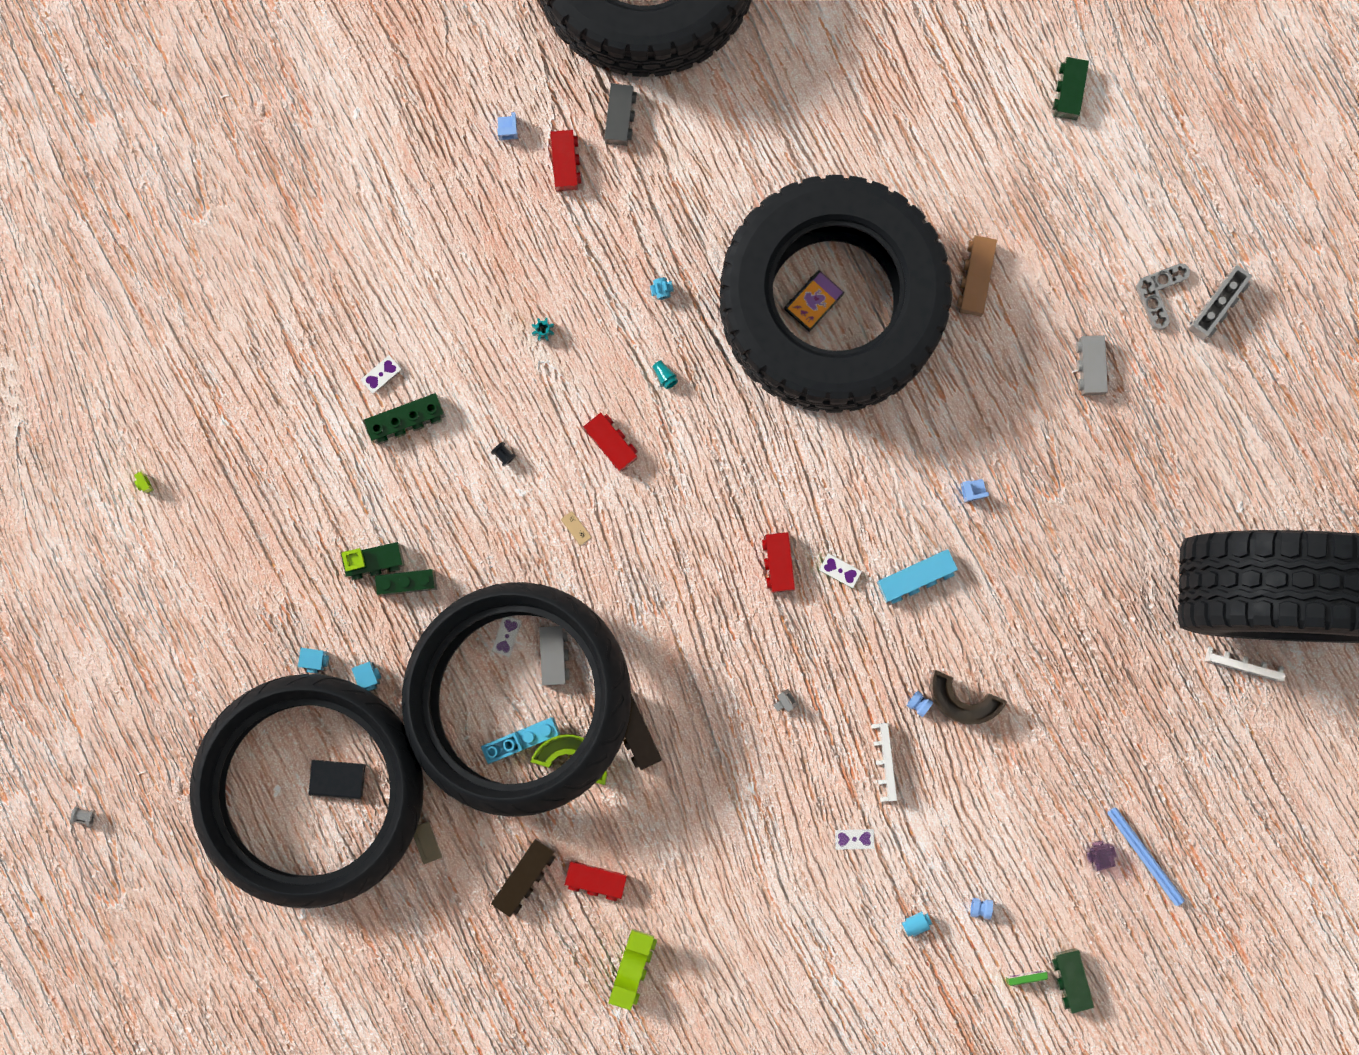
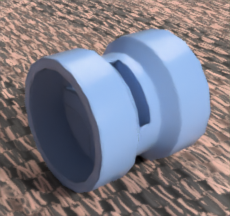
[906,691,933,717]
[970,898,993,920]

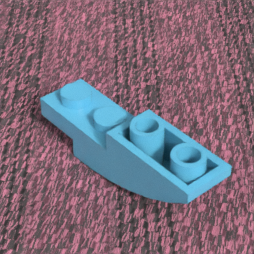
[481,716,561,764]

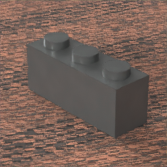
[604,83,637,146]

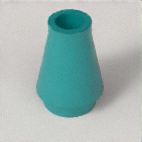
[652,360,678,389]

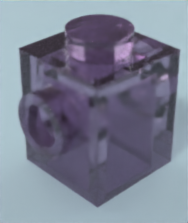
[1086,840,1116,871]

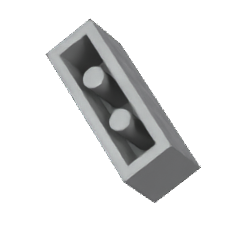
[1076,335,1108,396]
[539,626,570,686]

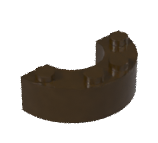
[930,670,1007,725]

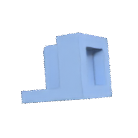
[497,112,518,140]
[960,479,989,503]

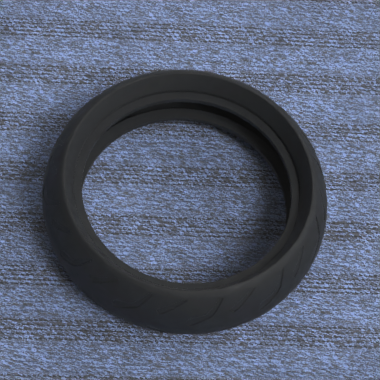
[402,582,631,817]
[189,674,424,909]

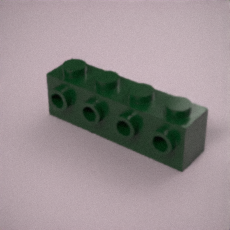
[364,393,446,444]

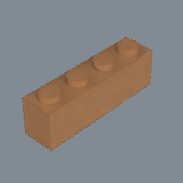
[957,235,997,317]

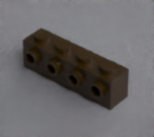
[491,838,556,917]

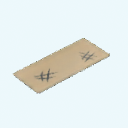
[561,511,591,546]

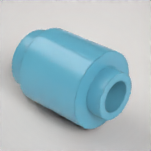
[902,912,932,937]

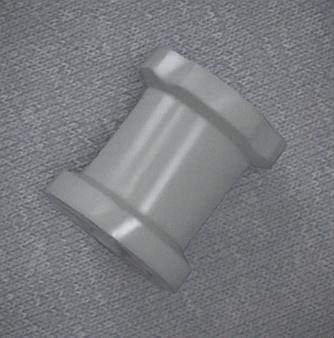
[70,806,95,828]

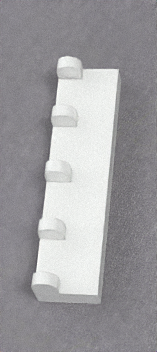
[1204,646,1286,682]
[871,723,897,802]

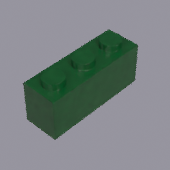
[1052,57,1089,121]
[341,542,405,581]
[375,569,437,596]
[1051,948,1094,1014]

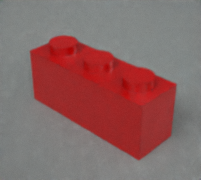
[550,130,581,192]
[583,412,638,473]
[762,532,795,593]
[565,861,627,901]

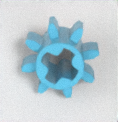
[650,277,674,300]

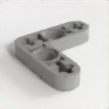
[1136,263,1190,330]

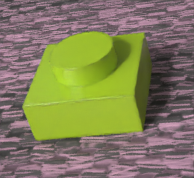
[134,471,154,494]
[341,548,366,572]

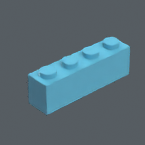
[877,549,958,604]

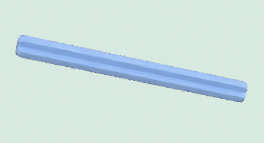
[1107,807,1184,906]

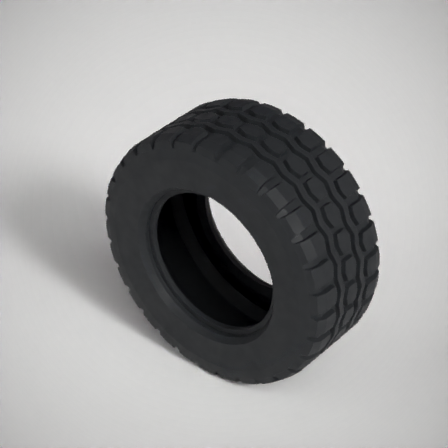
[540,0,752,77]
[720,174,952,413]
[1178,530,1359,643]

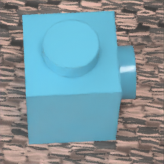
[298,648,329,674]
[351,661,381,691]

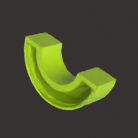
[530,734,607,785]
[608,929,657,1011]

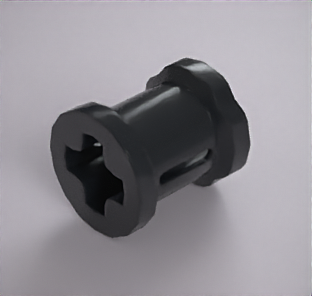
[491,442,516,467]

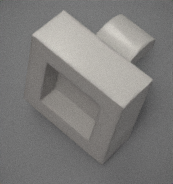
[773,689,798,712]

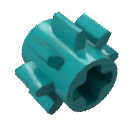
[531,318,554,342]

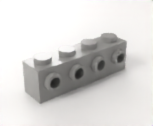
[1188,265,1252,340]

